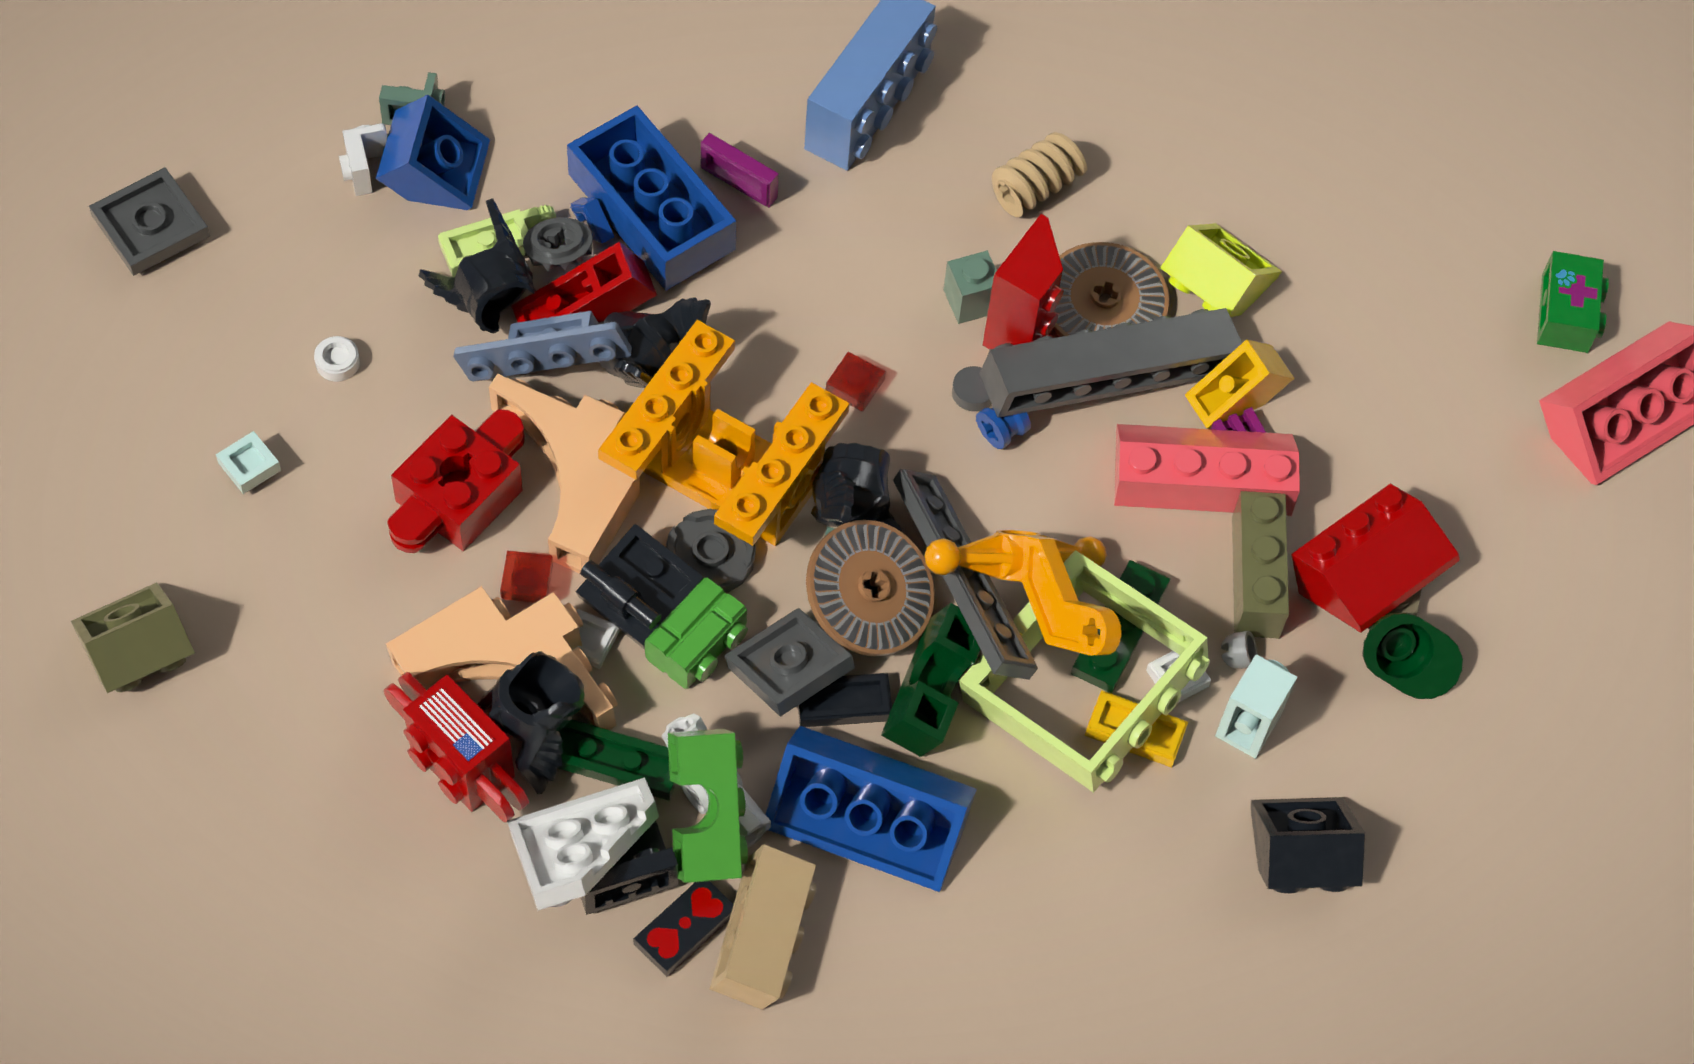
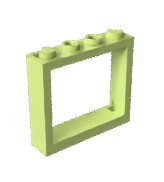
[959,550,1210,793]

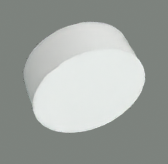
[314,336,360,382]

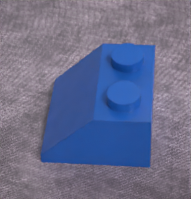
[375,95,490,210]

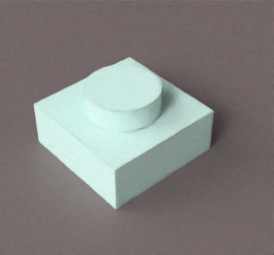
[216,431,281,494]

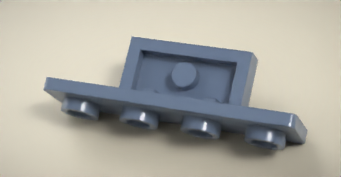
[453,311,632,381]

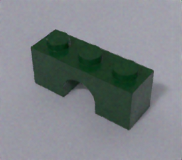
[881,603,980,757]

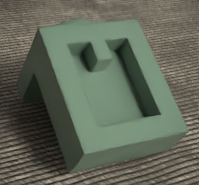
[379,72,445,125]

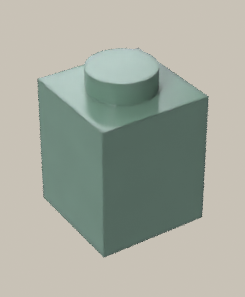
[943,250,997,324]

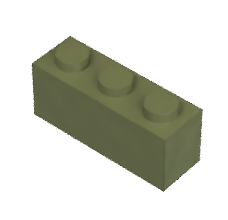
[1232,491,1289,639]

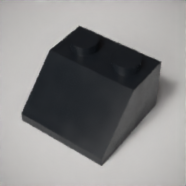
[1250,797,1365,894]

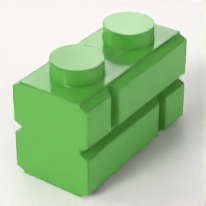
[645,577,748,689]

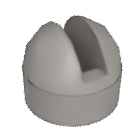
[1221,631,1257,669]

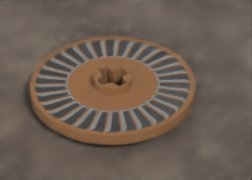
[1053,242,1169,337]
[806,520,935,656]

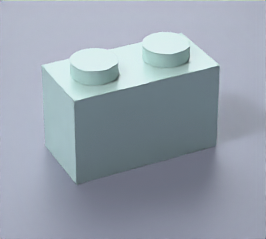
[1215,654,1297,759]

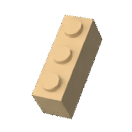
[709,844,816,1010]

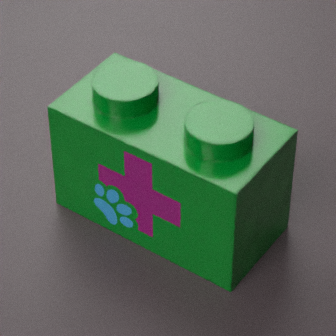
[1537,251,1609,353]

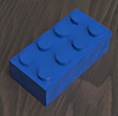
[567,105,736,291]

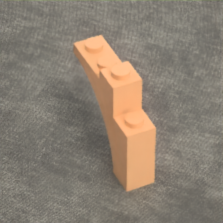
[489,373,640,574]
[386,586,618,730]

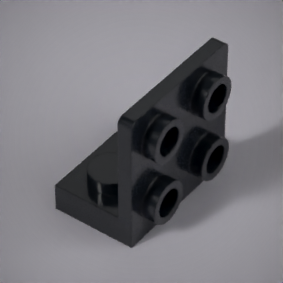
[580,820,678,915]

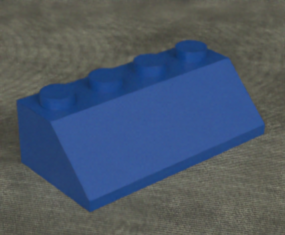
[765,726,977,892]

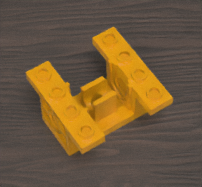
[598,320,850,546]

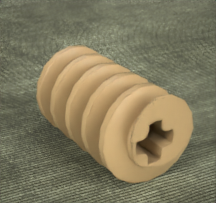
[992,132,1087,217]

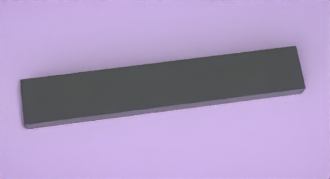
[893,469,1038,680]

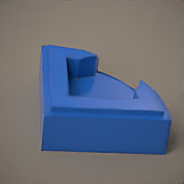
[570,197,615,244]

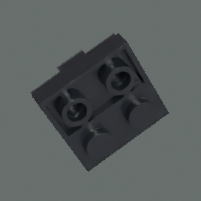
[575,523,704,650]

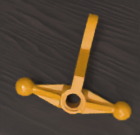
[924,530,1121,655]

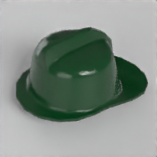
[1362,612,1463,699]

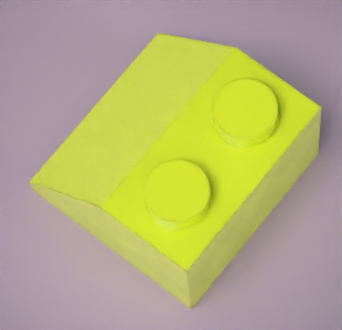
[1160,223,1282,317]

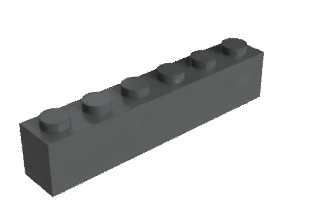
[979,308,1242,418]

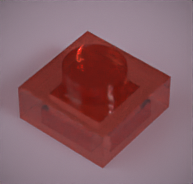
[825,352,886,412]
[500,550,553,603]

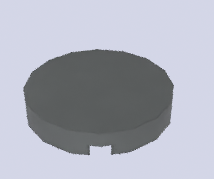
[666,509,756,593]

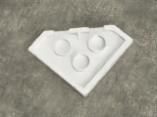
[507,778,659,911]

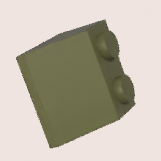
[71,582,195,693]

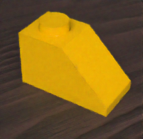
[1185,339,1295,429]

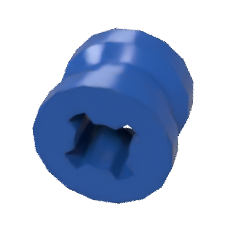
[976,408,1031,449]

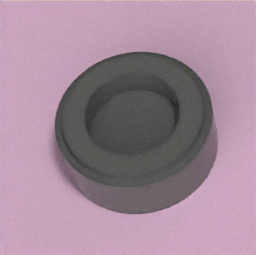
[952,366,992,411]

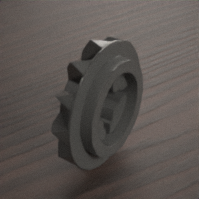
[523,217,593,272]

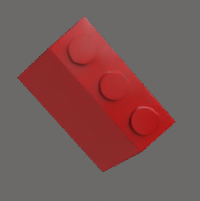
[982,214,1064,350]
[1291,483,1460,633]

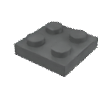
[89,167,210,276]
[724,608,855,717]

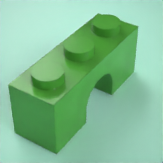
[668,729,748,883]

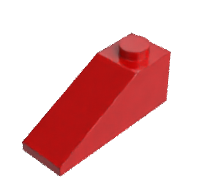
[512,242,657,323]

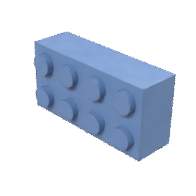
[804,0,937,171]

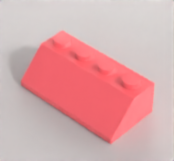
[1539,321,1694,485]
[1114,424,1300,516]

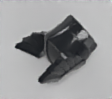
[418,198,536,333]
[599,297,711,388]
[811,443,902,532]
[478,651,585,794]

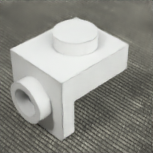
[339,124,387,196]

